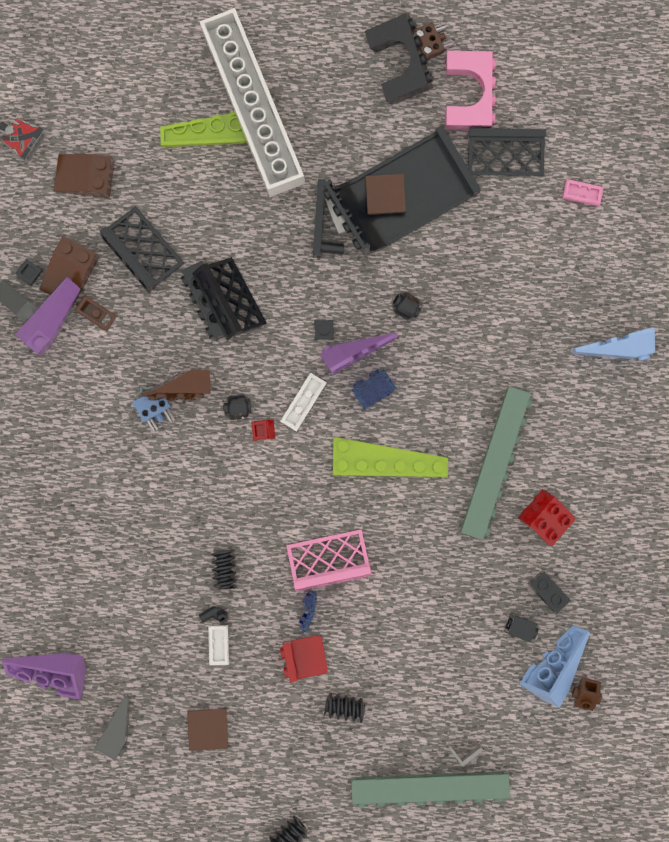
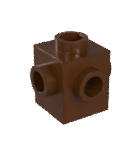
[572,677,602,711]

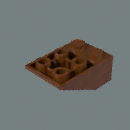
[141,370,211,401]

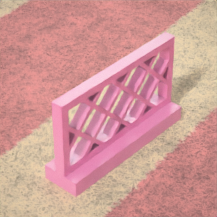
[286,529,371,592]

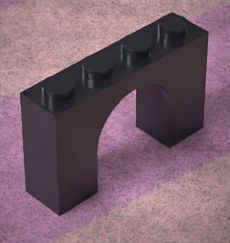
[365,13,434,105]

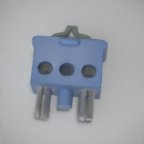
[132,385,175,432]

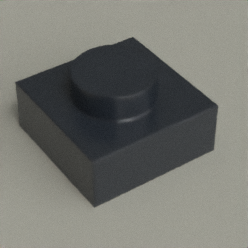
[15,259,43,286]
[314,320,334,340]

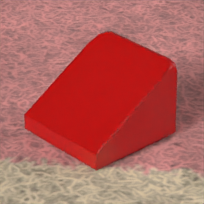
[251,420,276,441]

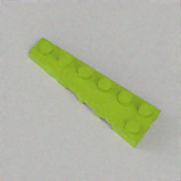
[160,111,247,147]
[333,437,448,477]

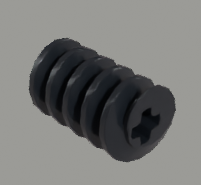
[211,549,237,589]
[324,693,365,723]
[269,815,307,842]

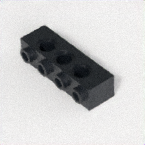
[181,261,225,341]

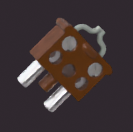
[408,22,454,60]

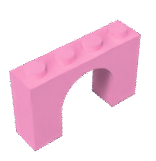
[445,51,496,130]

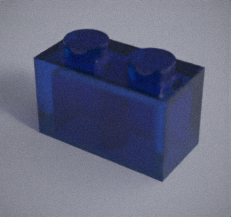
[352,369,397,411]

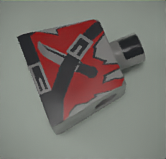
[0,118,47,164]

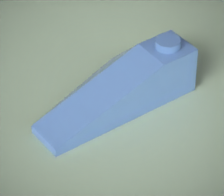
[572,328,655,361]
[520,626,590,708]

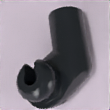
[199,606,228,623]

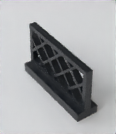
[468,128,546,176]
[100,206,184,293]
[192,257,267,341]

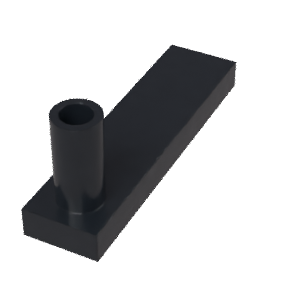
[313,179,344,258]

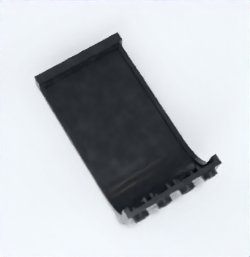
[322,125,481,255]

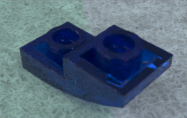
[298,590,317,632]

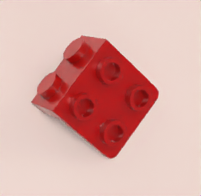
[518,489,575,546]
[280,635,328,683]

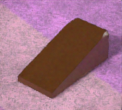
[74,295,117,332]

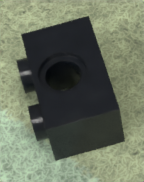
[527,571,571,614]
[504,613,539,643]

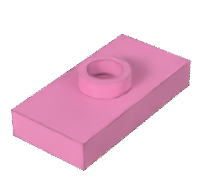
[562,179,604,207]

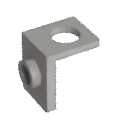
[447,744,483,767]

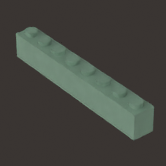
[460,386,532,540]
[351,771,510,807]

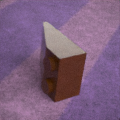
[53,154,115,199]
[39,236,100,307]

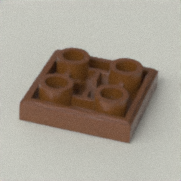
[366,174,406,215]
[187,708,229,751]

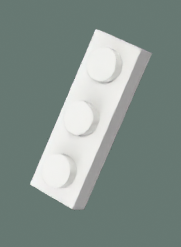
[280,373,327,432]

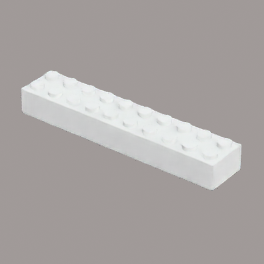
[200,8,305,197]

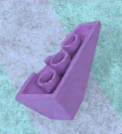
[15,277,81,356]
[320,333,398,376]
[2,653,86,700]

